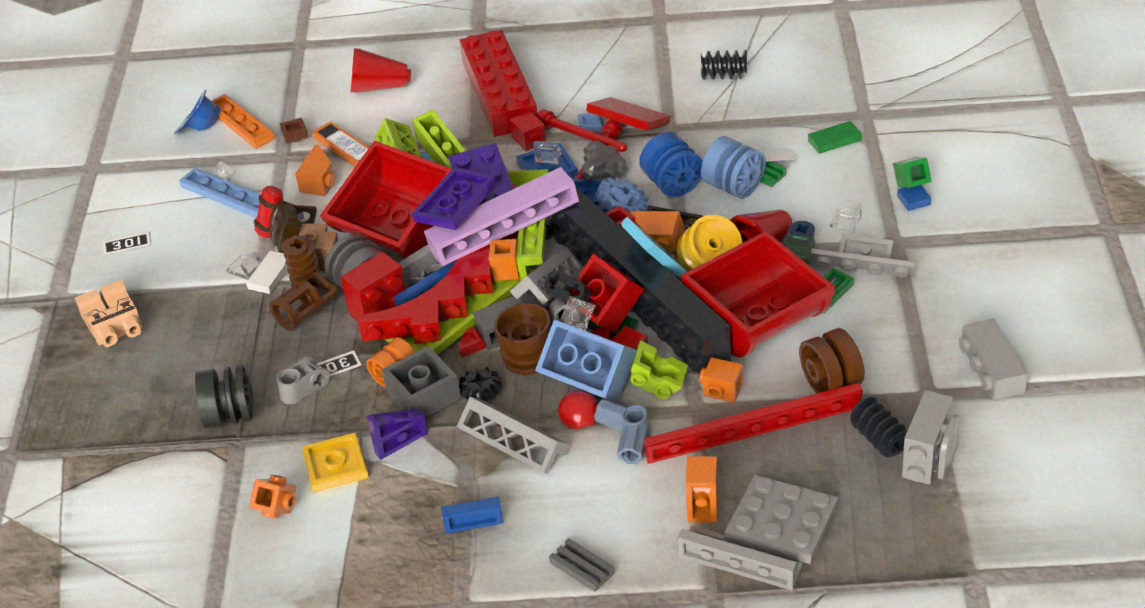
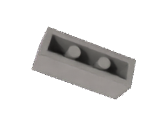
[959,318,1028,401]

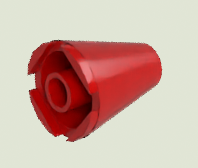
[350,48,412,93]
[729,210,793,243]

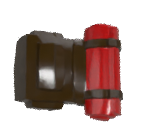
[253,186,317,253]

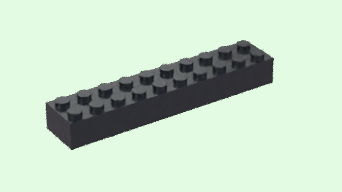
[552,188,731,374]

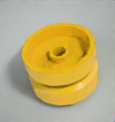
[676,214,742,271]

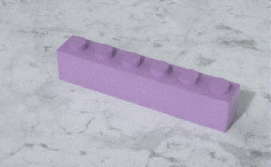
[424,167,579,266]

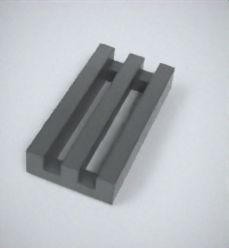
[549,538,615,592]

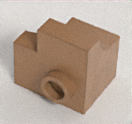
[299,224,338,271]

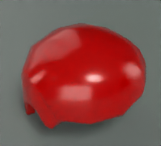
[558,390,599,430]

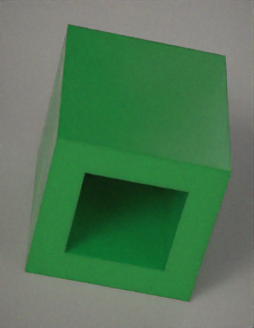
[893,157,932,188]

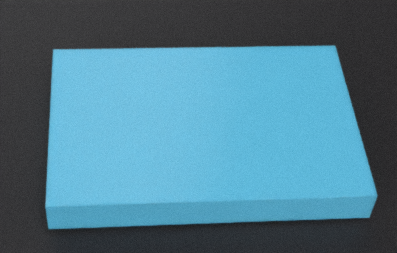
[621,217,688,281]

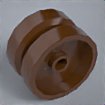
[799,328,865,394]

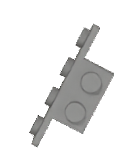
[810,234,916,278]

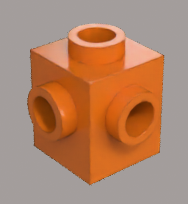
[249,474,297,518]

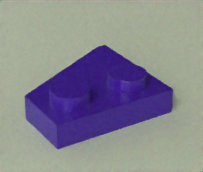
[367,408,428,460]

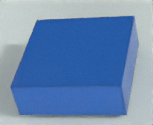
[897,185,931,211]

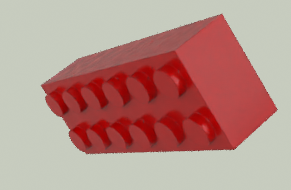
[459,30,538,137]

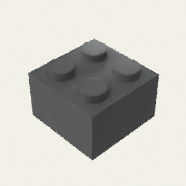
[382,346,461,418]

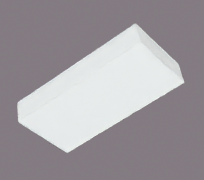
[246,251,288,294]

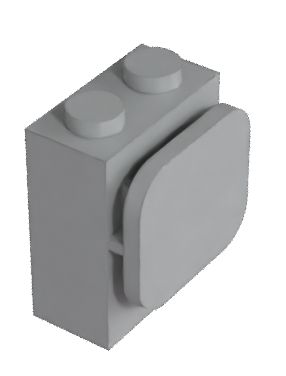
[902,390,960,485]

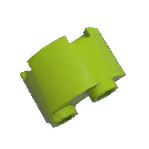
[630,340,688,399]

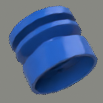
[639,132,703,197]

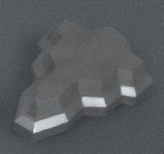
[582,140,628,181]

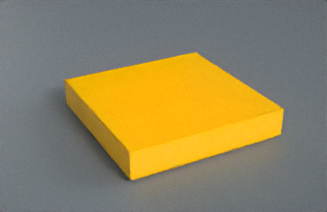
[302,432,369,493]

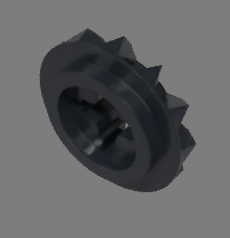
[459,367,502,401]

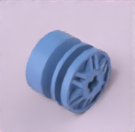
[701,136,766,199]

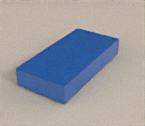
[441,497,503,534]

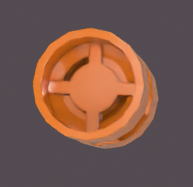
[366,338,415,387]

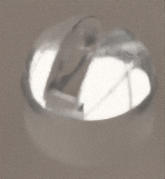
[215,161,236,180]

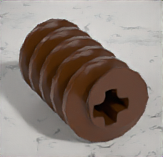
[282,236,321,288]

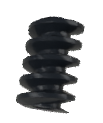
[701,50,747,80]
[850,397,908,457]

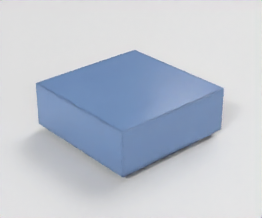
[578,113,603,133]

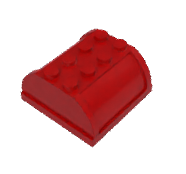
[320,140,452,258]
[681,231,835,358]

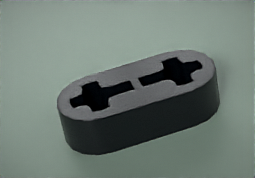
[545,270,591,307]

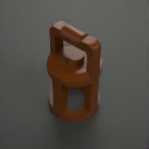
[269,272,338,331]

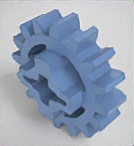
[595,177,649,213]

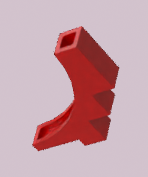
[358,244,493,344]

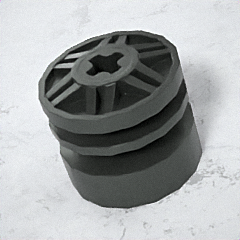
[195,365,254,428]

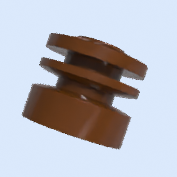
[494,303,552,375]

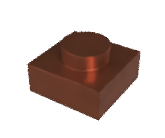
[279,117,309,143]

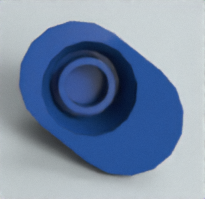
[174,89,220,134]

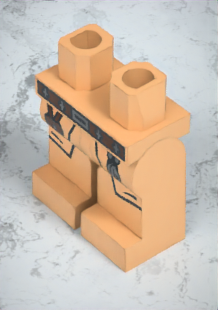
[75,280,142,347]

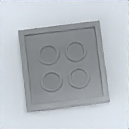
[724,475,839,564]

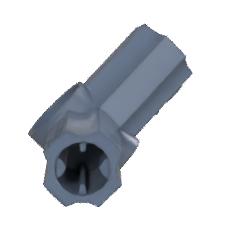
[594,399,651,464]

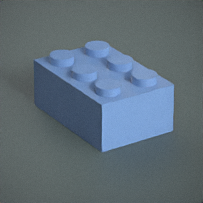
[535,320,637,402]

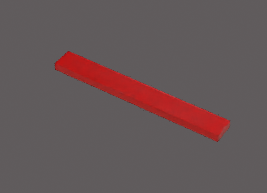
[644,383,863,464]

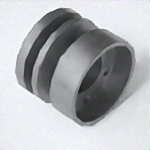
[324,234,381,289]

